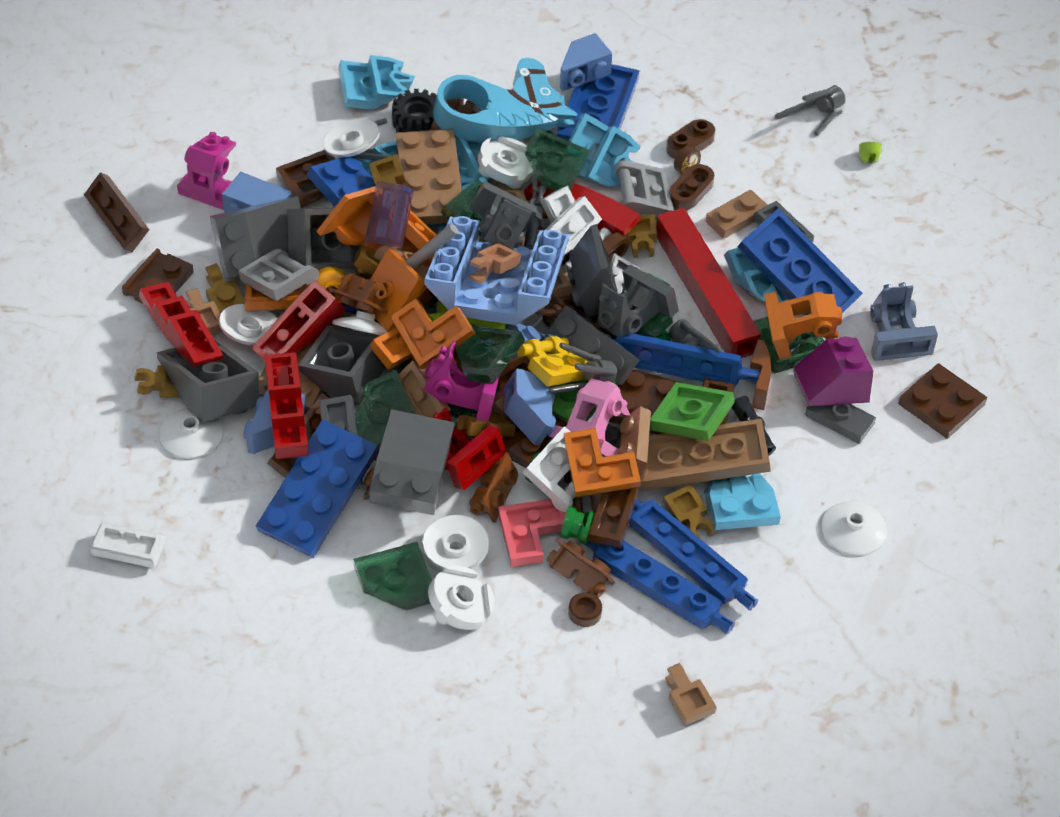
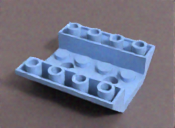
[424,216,570,325]

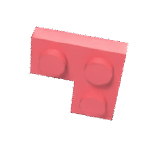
[498,499,566,567]

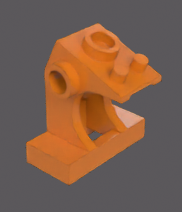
[764,292,842,360]

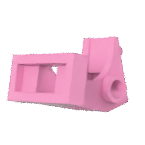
[548,378,630,457]

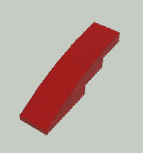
[524,175,641,236]
[139,282,223,367]
[264,352,309,459]

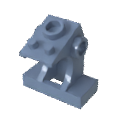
[870,282,938,361]

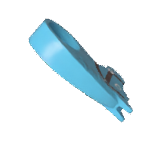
[433,58,577,143]

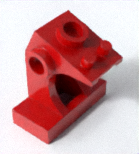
[432,407,507,491]

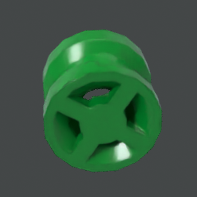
[560,506,594,544]

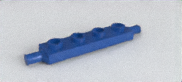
[614,333,760,388]
[629,499,758,611]
[579,538,735,634]

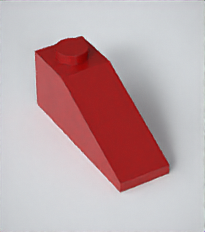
[251,280,347,361]

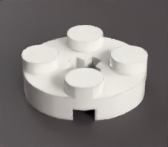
[477,136,536,189]
[428,565,495,630]

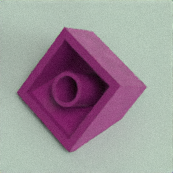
[793,336,874,406]

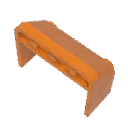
[316,186,436,307]

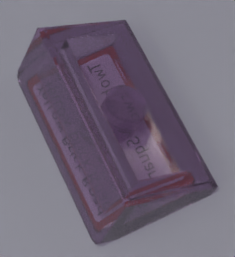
[365,182,413,248]

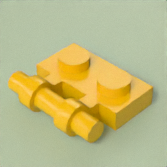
[516,336,588,387]

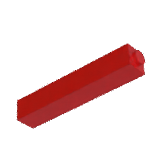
[656,208,761,359]

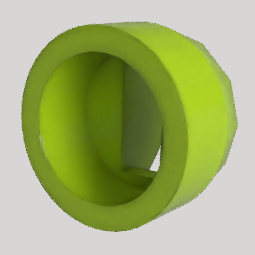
[859,142,882,164]

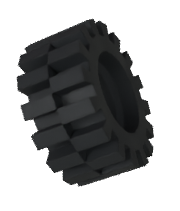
[392,88,436,133]

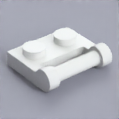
[522,426,575,512]

